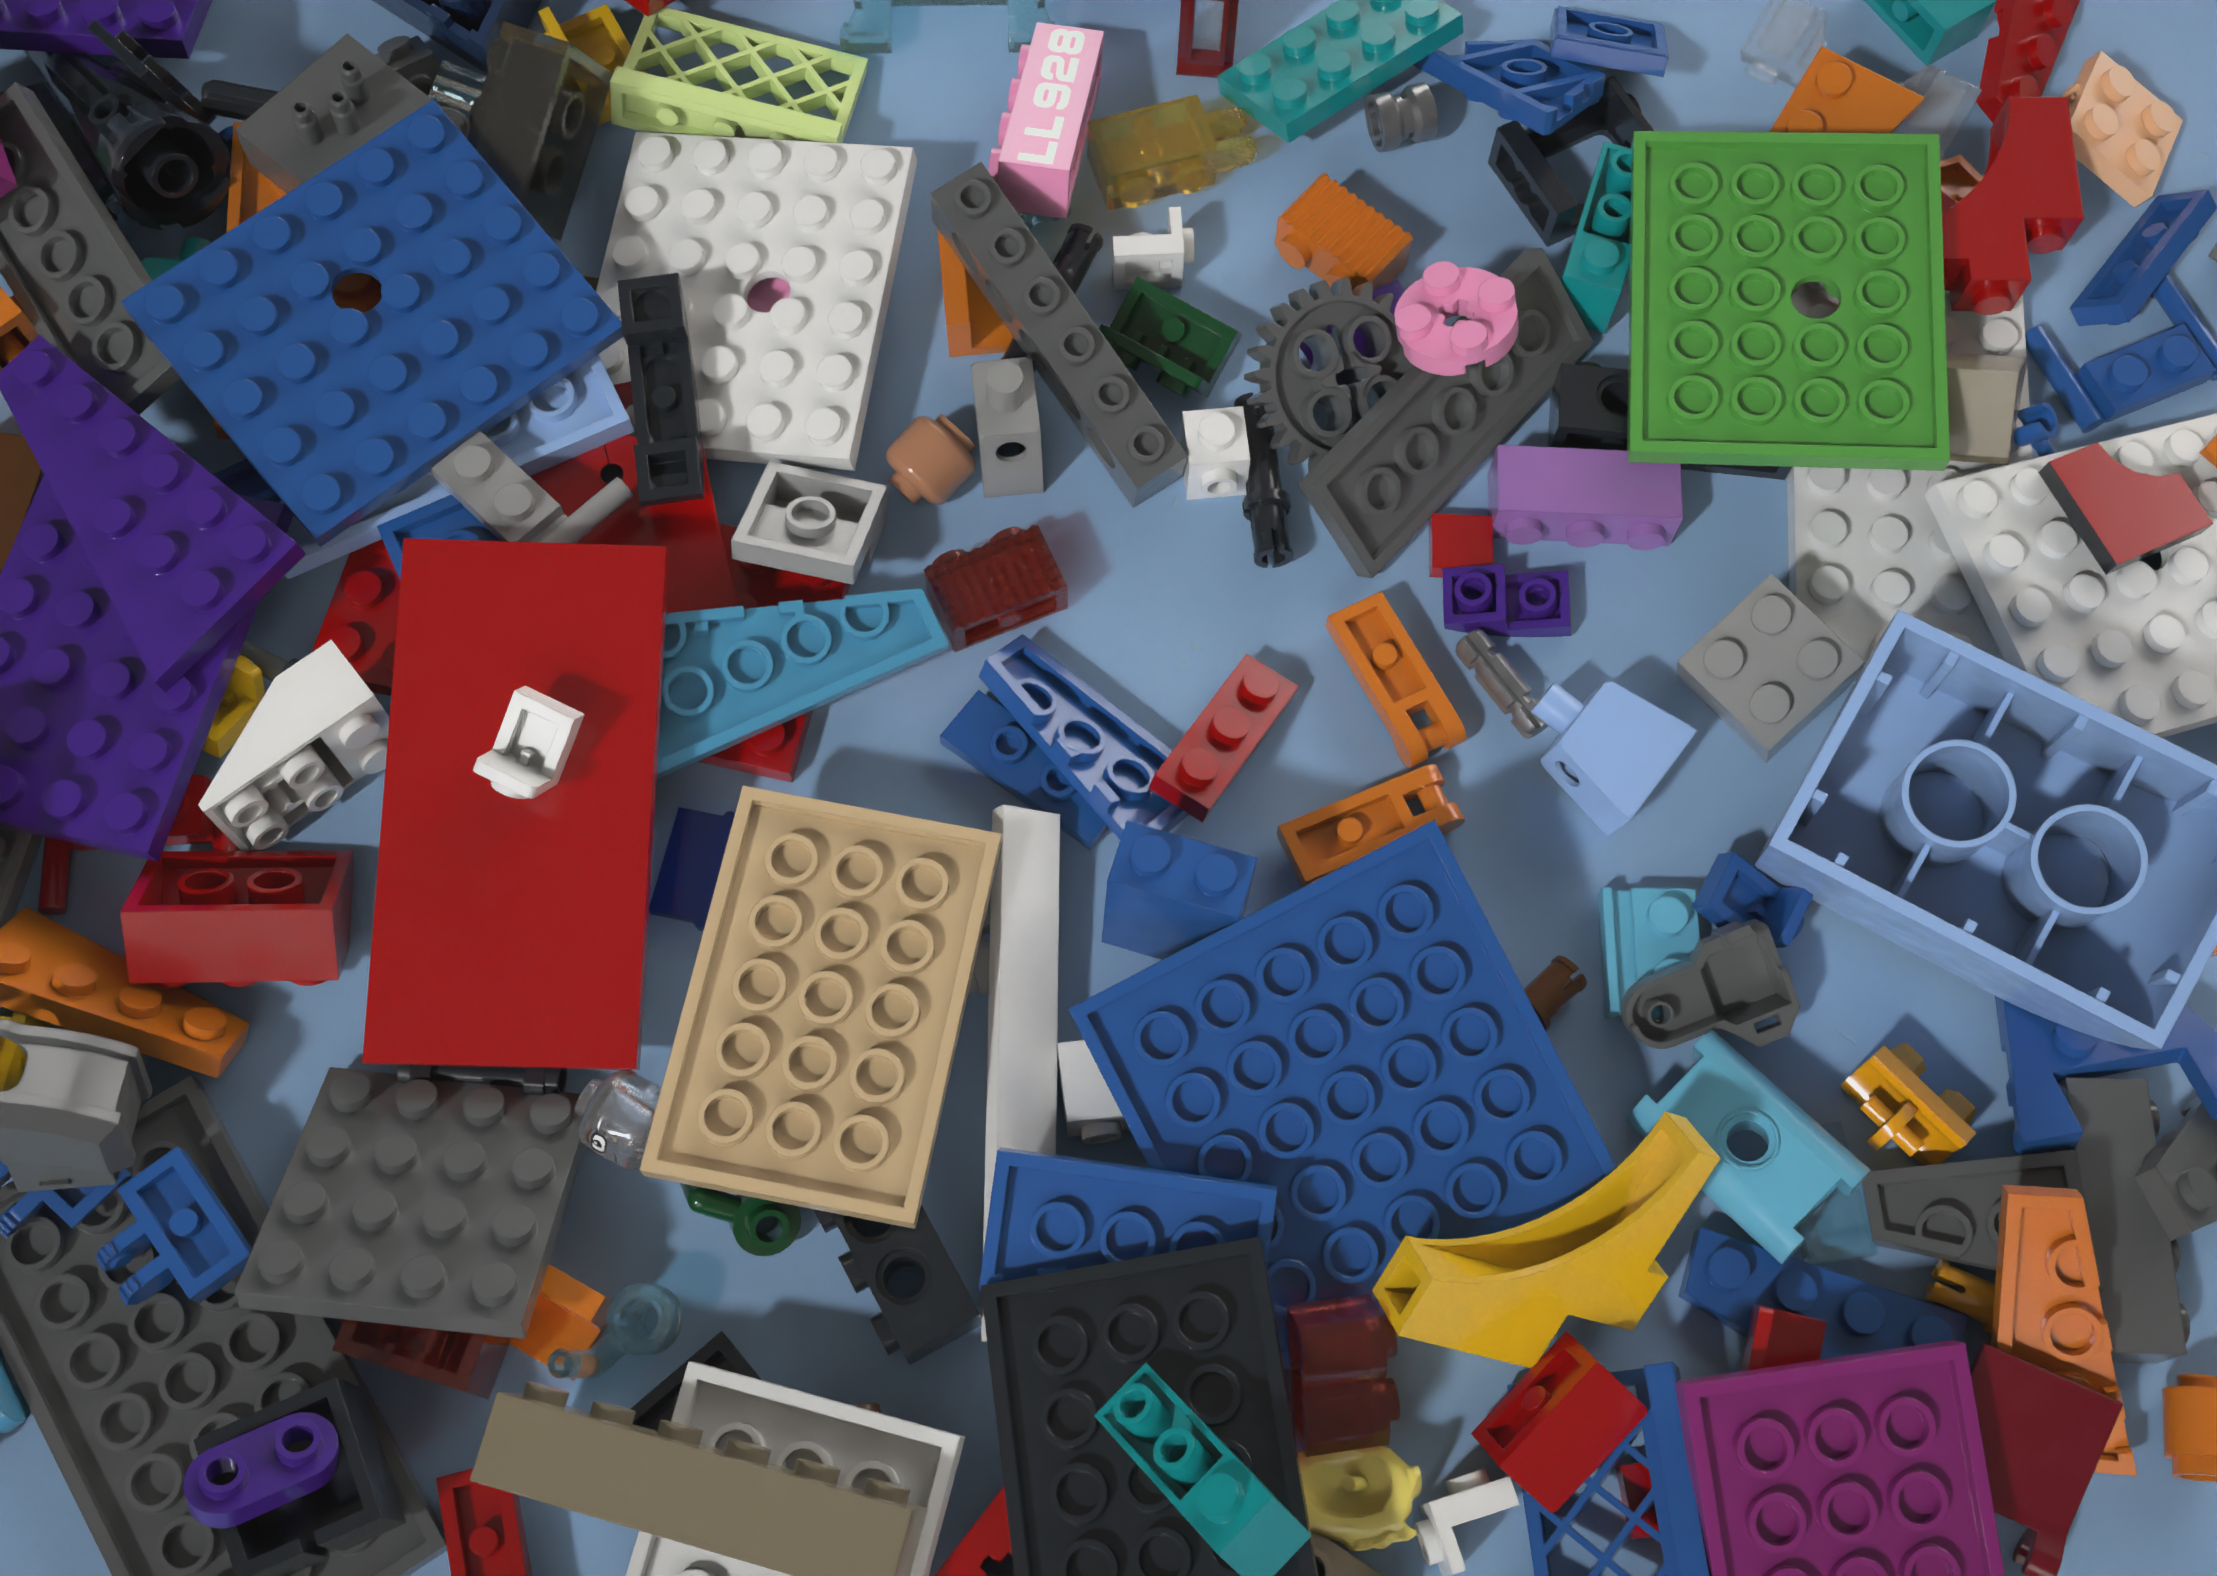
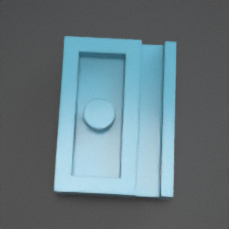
[1597,887,1700,1019]

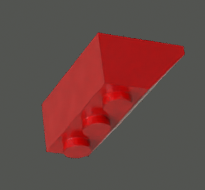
[120,850,354,988]

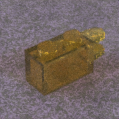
[1087,94,1259,211]

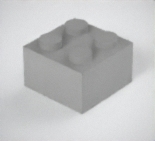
[1677,573,1865,763]

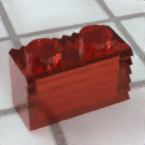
[924,525,1068,652]

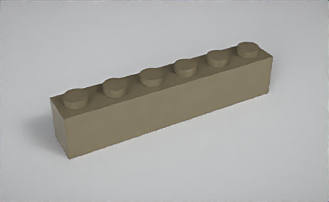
[469,1382,928,1576]

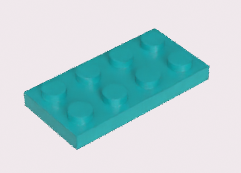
[1217,0,1464,143]

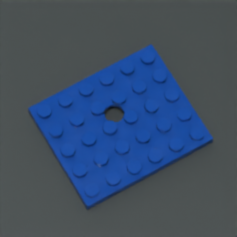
[120,99,624,547]

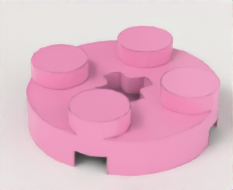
[1394,261,1519,376]

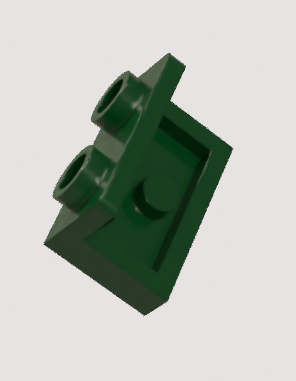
[1099,276,1242,399]

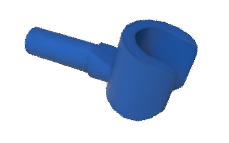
[2013,403,2058,457]

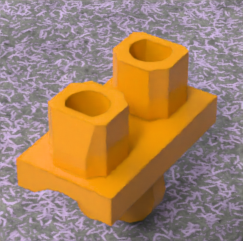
[1840,1043,1976,1166]

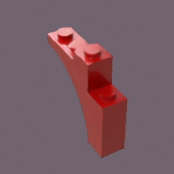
[1942,96,2084,315]

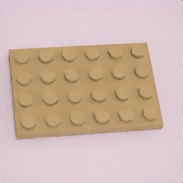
[640,786,1002,1229]

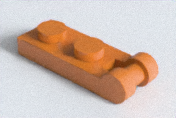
[1325,591,1467,768]
[1276,764,1465,887]

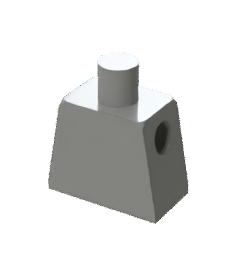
[971,357,1044,498]

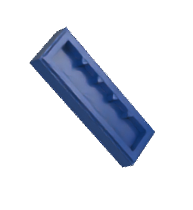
[940,690,1109,851]

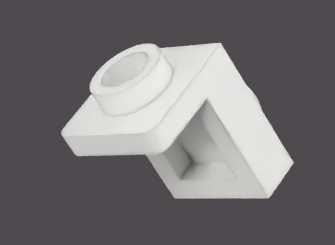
[473,685,585,799]
[1414,1468,1520,1576]

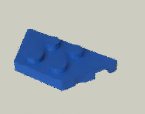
[1413,39,1606,135]

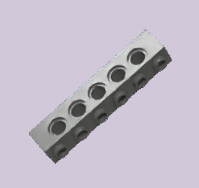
[931,162,1188,508]

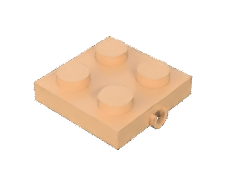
[2061,50,2183,208]

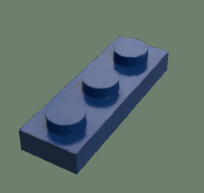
[2069,189,2217,326]

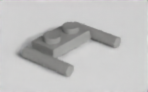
[428,424,633,543]

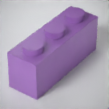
[1487,445,1683,550]

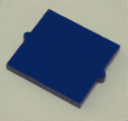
[649,807,735,931]

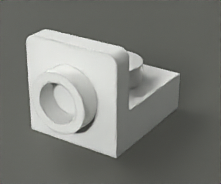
[1112,207,1194,290]

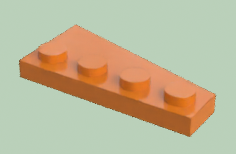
[1769,46,1925,134]
[0,906,250,1079]
[1991,1184,2137,1476]

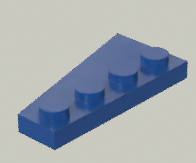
[979,634,1189,840]

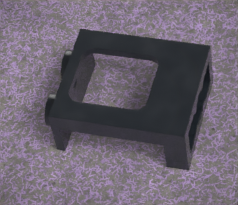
[1488,75,1654,247]

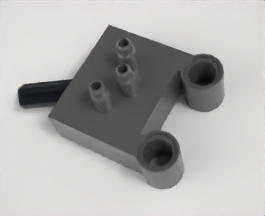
[201,33,476,193]

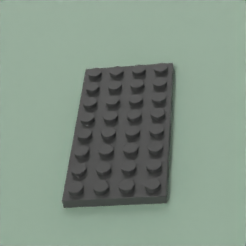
[0,1075,447,1576]

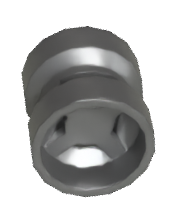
[1365,82,1438,153]

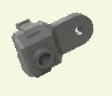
[1621,919,1800,1049]

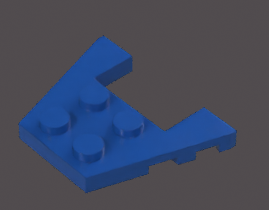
[1995,996,2217,1156]

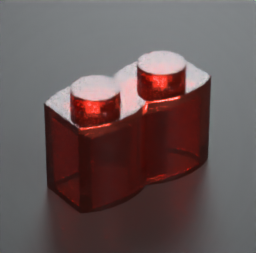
[1286,1294,1400,1457]

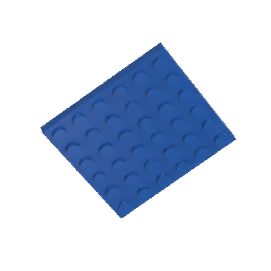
[1068,820,1617,1370]

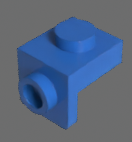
[1692,852,1813,948]

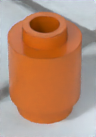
[2162,1374,2217,1482]

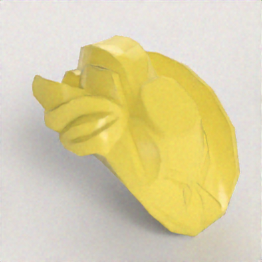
[1298,1440,1422,1552]

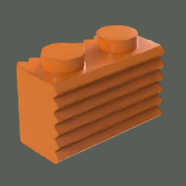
[1274,173,1413,291]

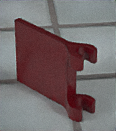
[1970,1341,2124,1576]

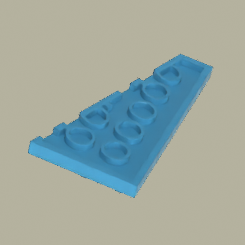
[657,588,949,779]

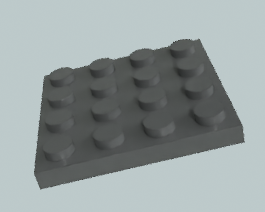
[234,1067,596,1339]

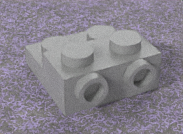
[731,461,887,585]

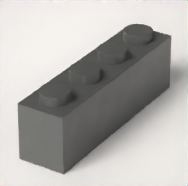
[2049,1078,2190,1364]

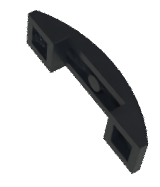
[617,273,704,507]

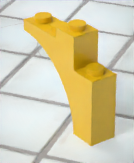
[1372,1111,1721,1368]

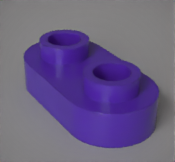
[183,1412,340,1529]

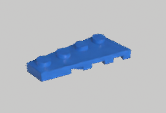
[978,1147,1277,1291]
[1678,1227,1969,1360]

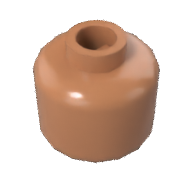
[886,414,976,505]

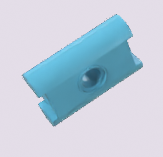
[1626,1030,1871,1264]

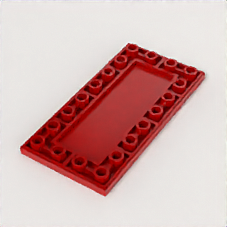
[362,538,669,1071]

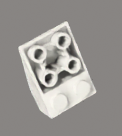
[198,640,389,851]

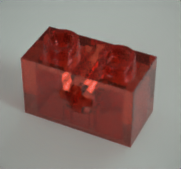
[332,1319,512,1400]

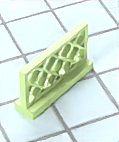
[610,7,868,143]

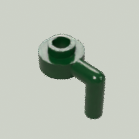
[680,1183,801,1256]

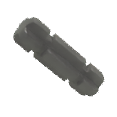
[1455,629,1548,739]

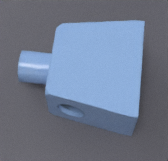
[1530,681,1697,836]

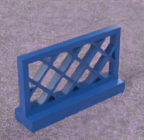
[1507,1362,1710,1576]

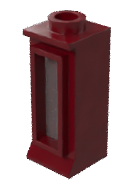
[1176,0,1239,78]

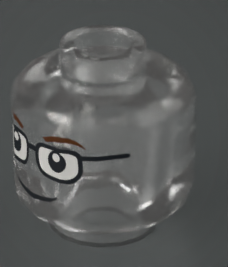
[574,1069,662,1171]

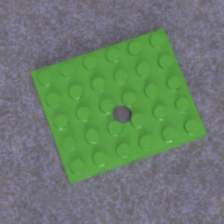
[1627,131,1950,471]

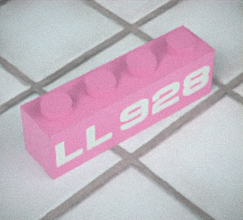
[988,22,1104,219]

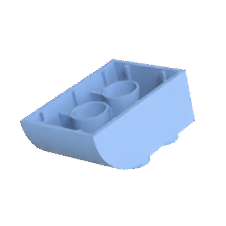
[1753,610,2217,1050]

